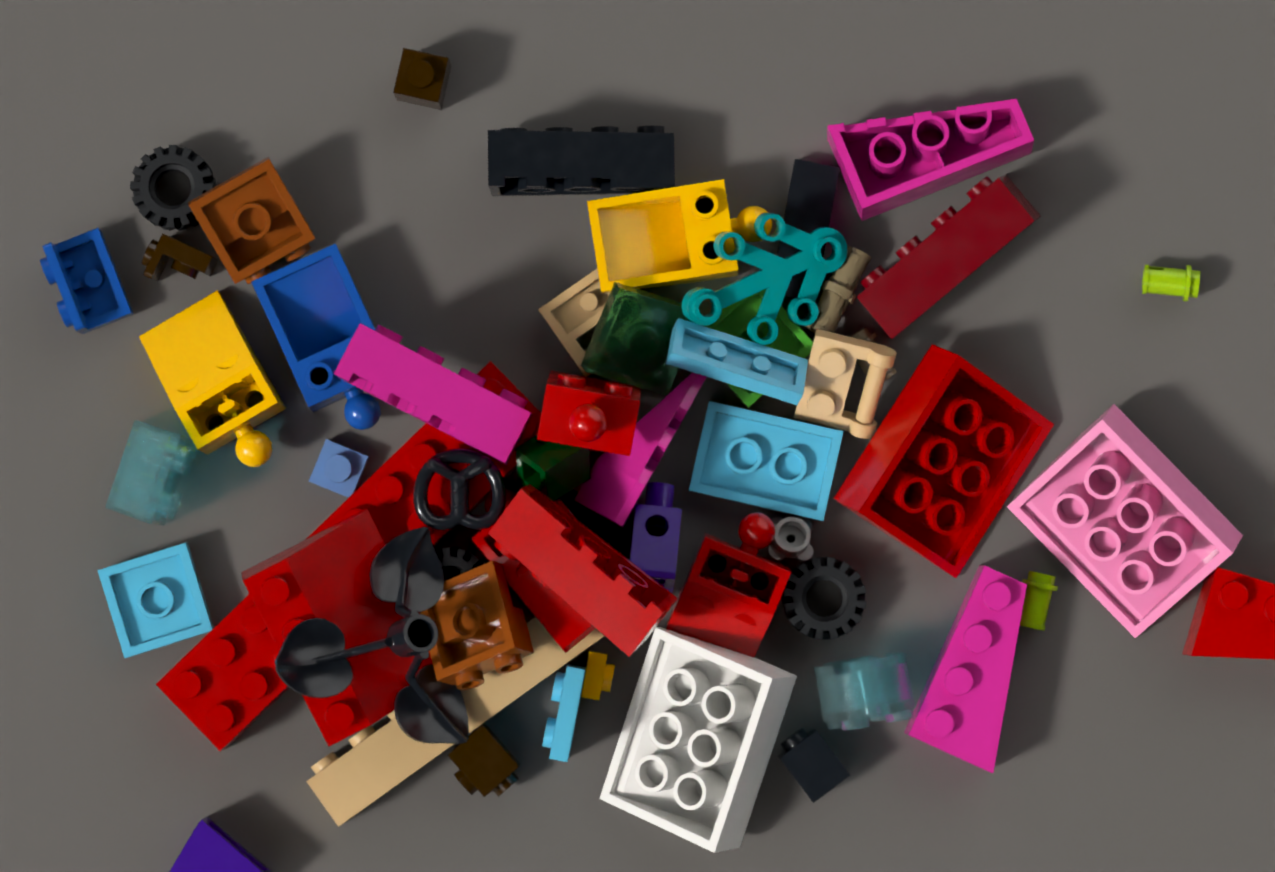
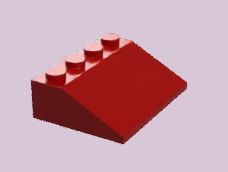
[833,344,1054,578]
[241,509,433,747]

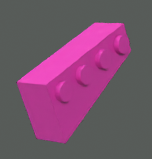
[827,99,1034,221]
[334,323,533,465]
[904,565,1027,773]

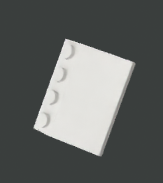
[599,627,797,853]

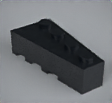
[488,125,675,196]

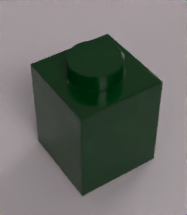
[515,434,591,501]

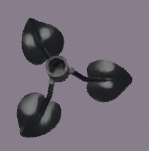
[275,527,469,744]

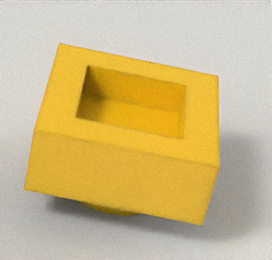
[581,651,615,700]

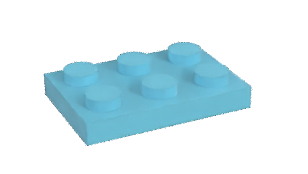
[688,401,844,521]

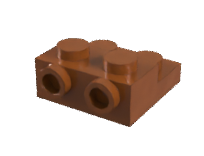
[188,157,315,284]
[420,560,534,690]

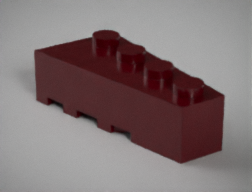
[857,175,1041,339]

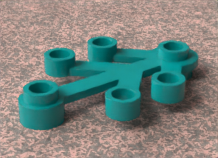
[682,213,848,345]

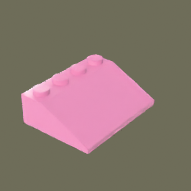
[1007,404,1243,638]

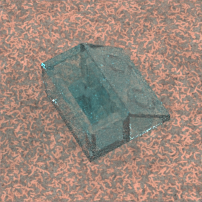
[105,420,196,526]

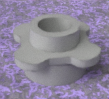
[768,517,814,562]

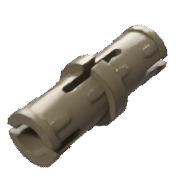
[805,245,871,334]

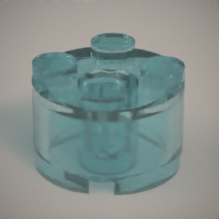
[814,651,915,730]

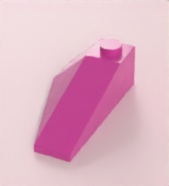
[573,372,707,528]

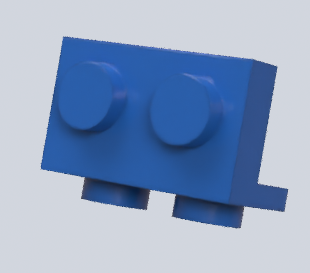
[40,228,134,334]

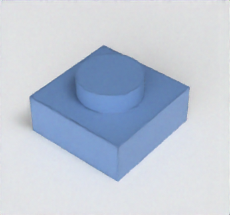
[309,439,370,498]

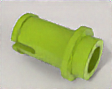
[1142,264,1200,302]
[1020,571,1058,631]

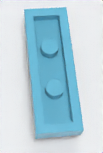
[666,318,808,405]

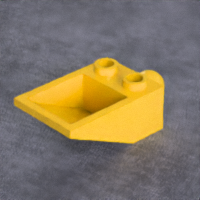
[587,179,772,293]
[139,290,287,467]

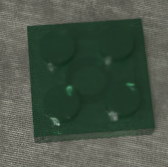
[581,282,702,396]

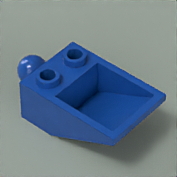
[251,243,381,430]

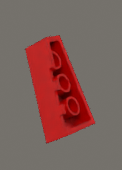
[488,484,678,657]
[1182,567,1275,660]

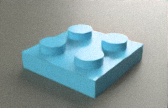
[97,542,214,658]
[542,664,586,762]

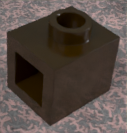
[447,723,520,797]

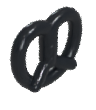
[413,449,506,530]

